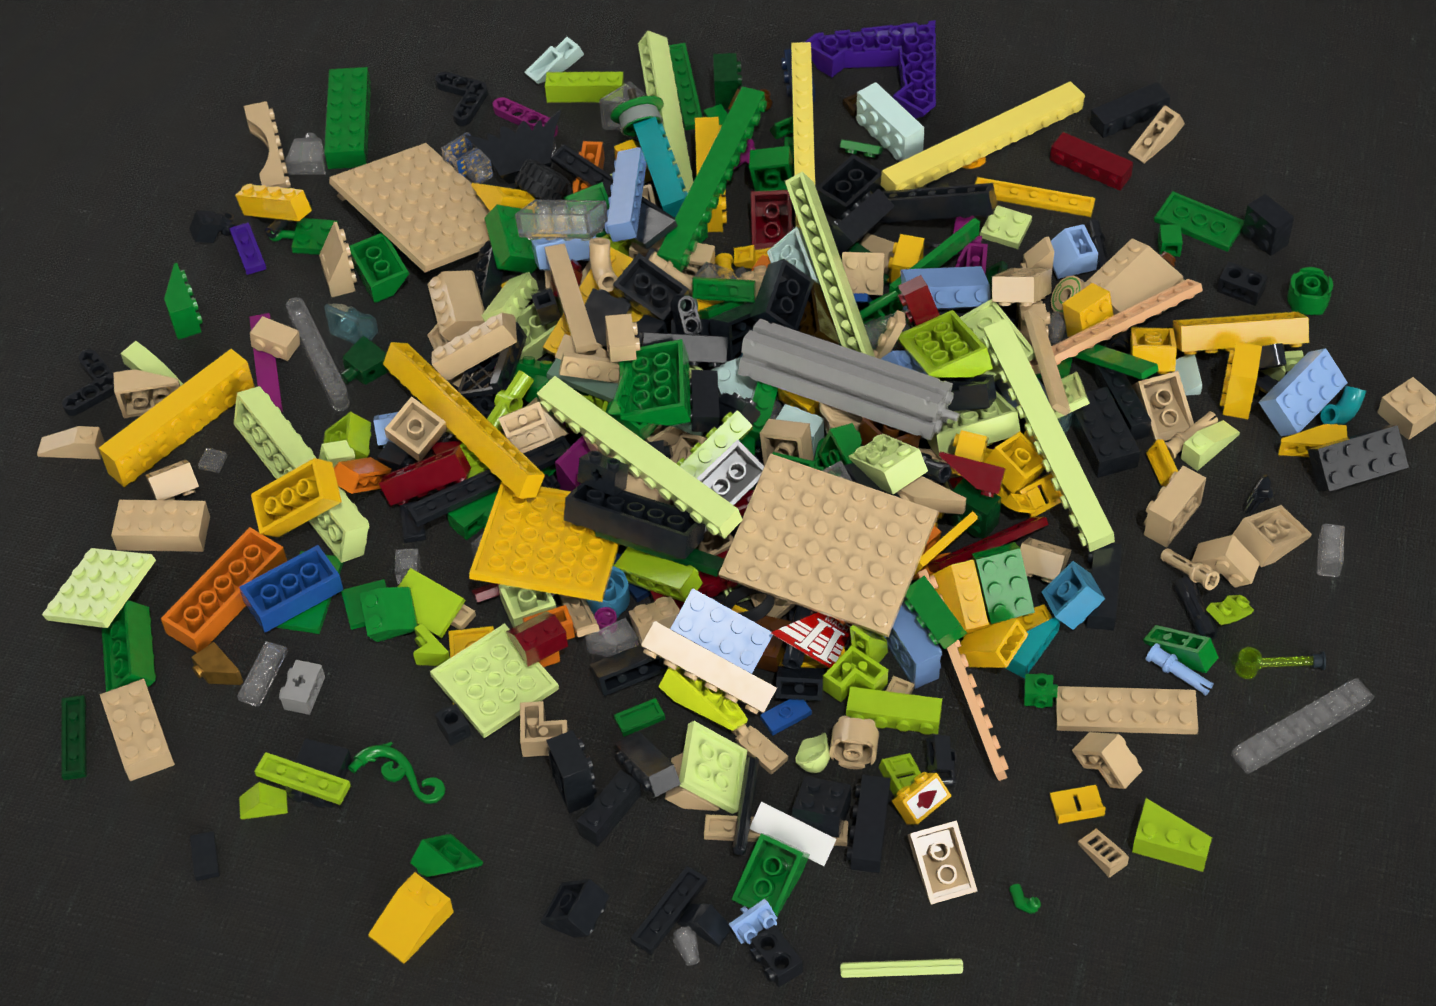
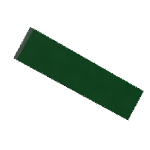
[61,695,87,781]

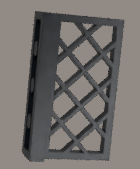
[458,322,527,399]

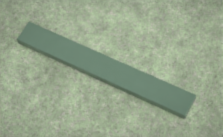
[547,358,704,436]

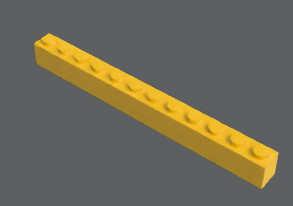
[383,342,545,499]

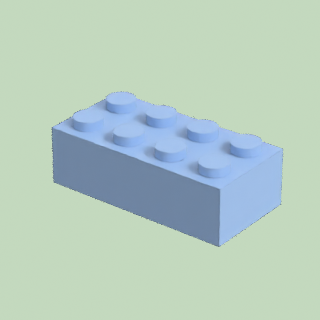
[1259,348,1348,436]

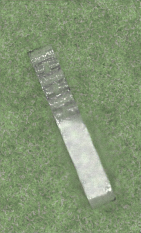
[286,297,350,411]
[1231,678,1374,774]

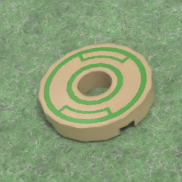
[1051,275,1085,316]

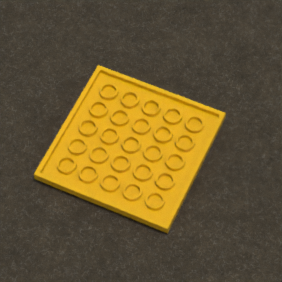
[469,482,620,602]

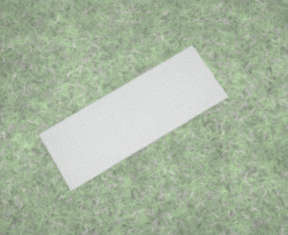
[749,802,836,866]

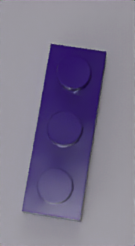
[229,222,266,275]

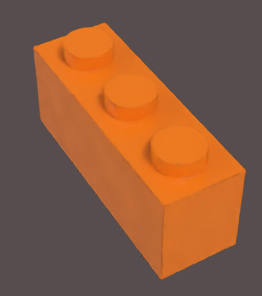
[334,457,391,494]

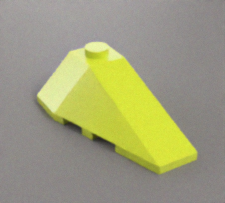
[658,667,748,731]

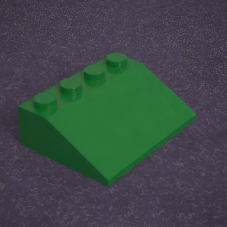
[619,339,691,426]

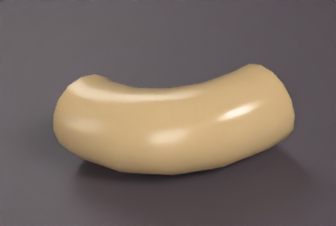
[589,238,618,292]

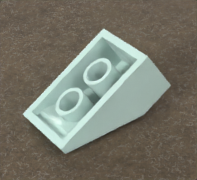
[711,356,756,399]

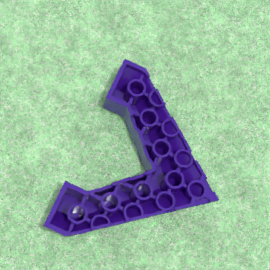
[805,20,936,119]

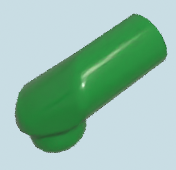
[1009,884,1041,914]

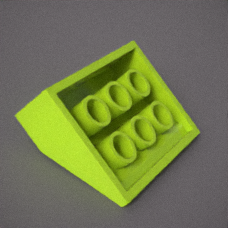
[898,310,993,377]

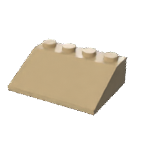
[1084,238,1183,327]

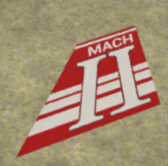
[770,612,852,668]

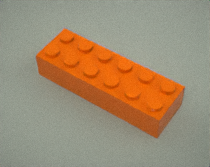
[161,527,287,653]

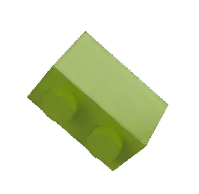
[324,412,371,459]

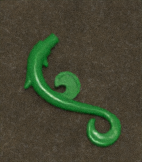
[348,742,445,804]

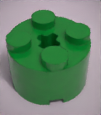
[1287,267,1333,315]

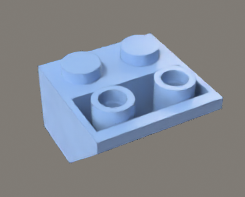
[1051,224,1098,279]

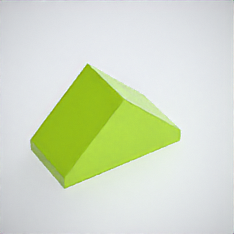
[239,782,288,820]

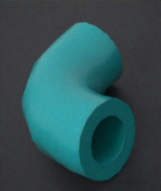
[1320,385,1366,425]

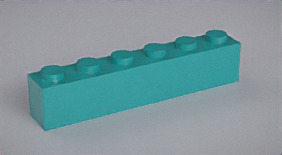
[633,117,688,217]

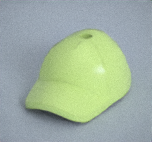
[795,733,830,773]

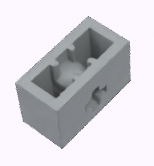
[279,660,325,715]

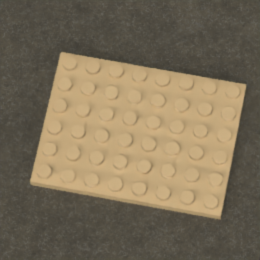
[329,143,490,272]
[719,453,939,637]

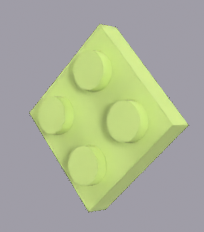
[980,206,1032,249]

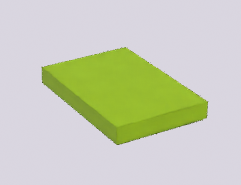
[398,568,466,638]

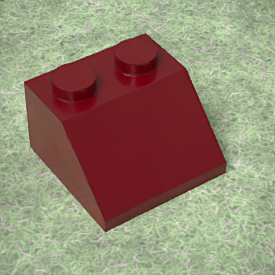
[506,612,568,666]

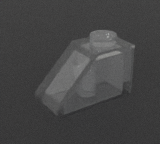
[585,618,639,657]

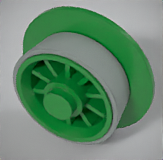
[610,88,664,136]

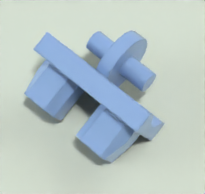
[729,899,777,944]

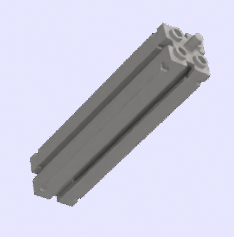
[738,319,960,440]

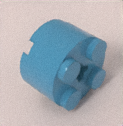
[586,566,630,618]

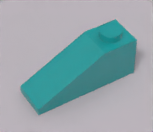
[1005,617,1060,679]

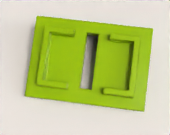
[878,753,921,797]

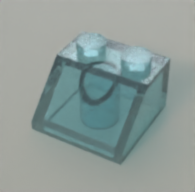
[324,304,378,344]

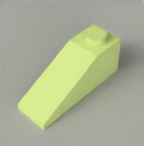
[1181,420,1240,471]

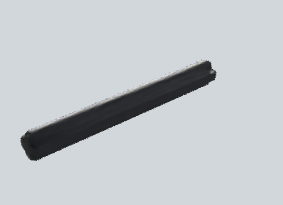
[733,756,759,855]

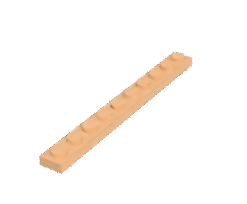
[1029,279,1203,374]
[918,569,1009,781]

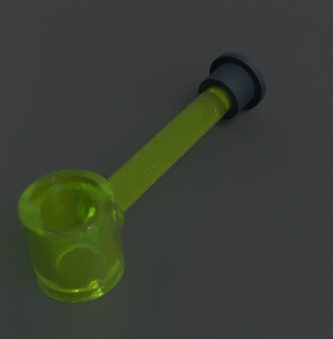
[1235,647,1326,679]

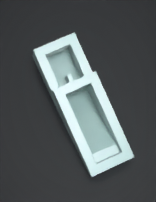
[525,37,584,84]

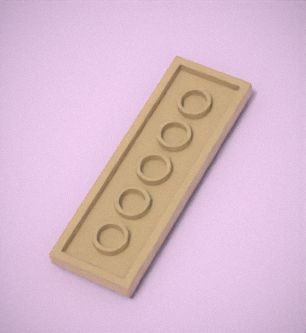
[1056,686,1198,734]

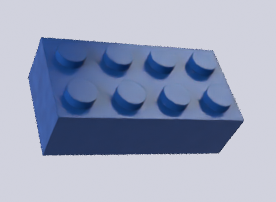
[239,545,343,632]

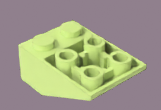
[849,434,928,494]

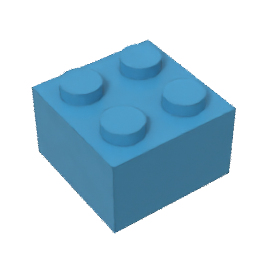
[1042,561,1105,630]

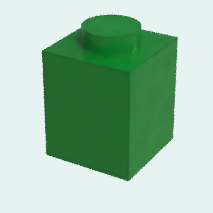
[1158,224,1183,257]

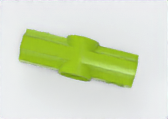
[487,370,534,432]

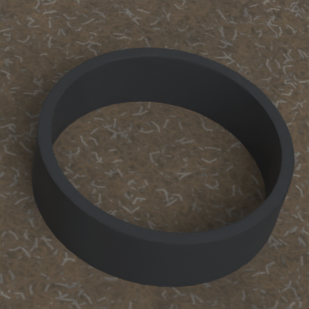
[723,585,775,622]

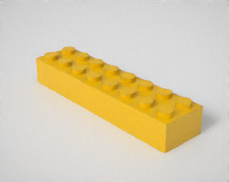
[99,349,255,487]

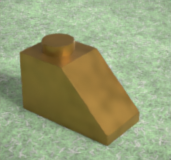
[191,642,243,685]

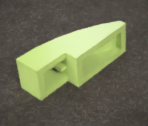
[121,341,183,386]

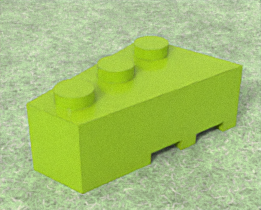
[1132,798,1212,872]

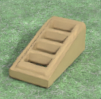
[1078,829,1129,877]

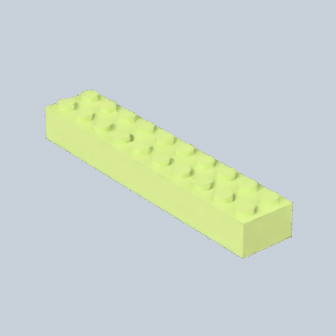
[234,386,369,563]

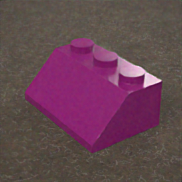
[555,436,590,492]

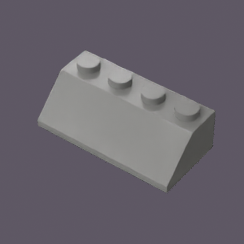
[672,440,764,532]

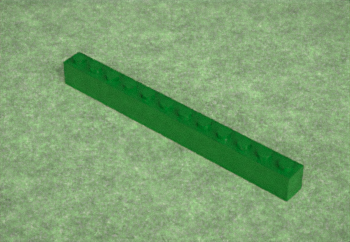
[657,86,767,272]

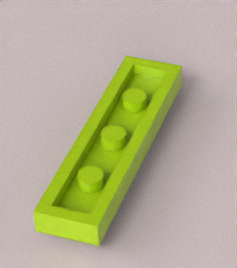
[255,752,351,805]

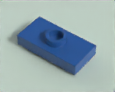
[760,699,812,736]

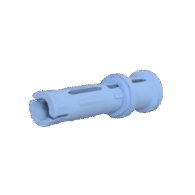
[1146,643,1214,696]

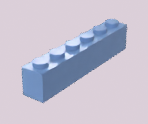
[605,147,646,242]

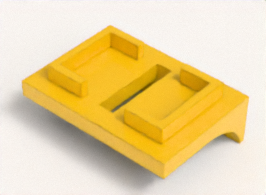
[1016,472,1062,518]
[1050,785,1106,824]

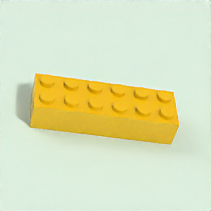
[695,117,727,232]
[1173,312,1309,355]

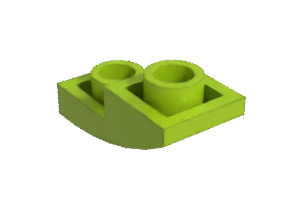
[1206,595,1254,625]

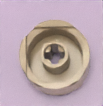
[829,716,879,769]

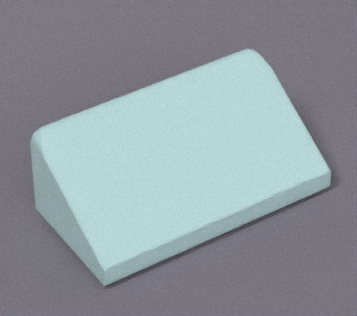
[1173,354,1202,396]

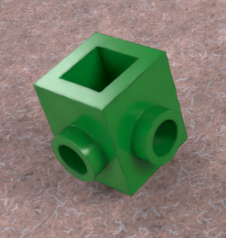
[1024,673,1058,708]

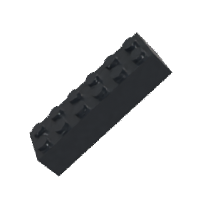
[564,483,705,559]

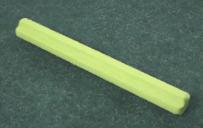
[840,958,963,978]

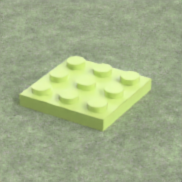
[679,721,747,814]

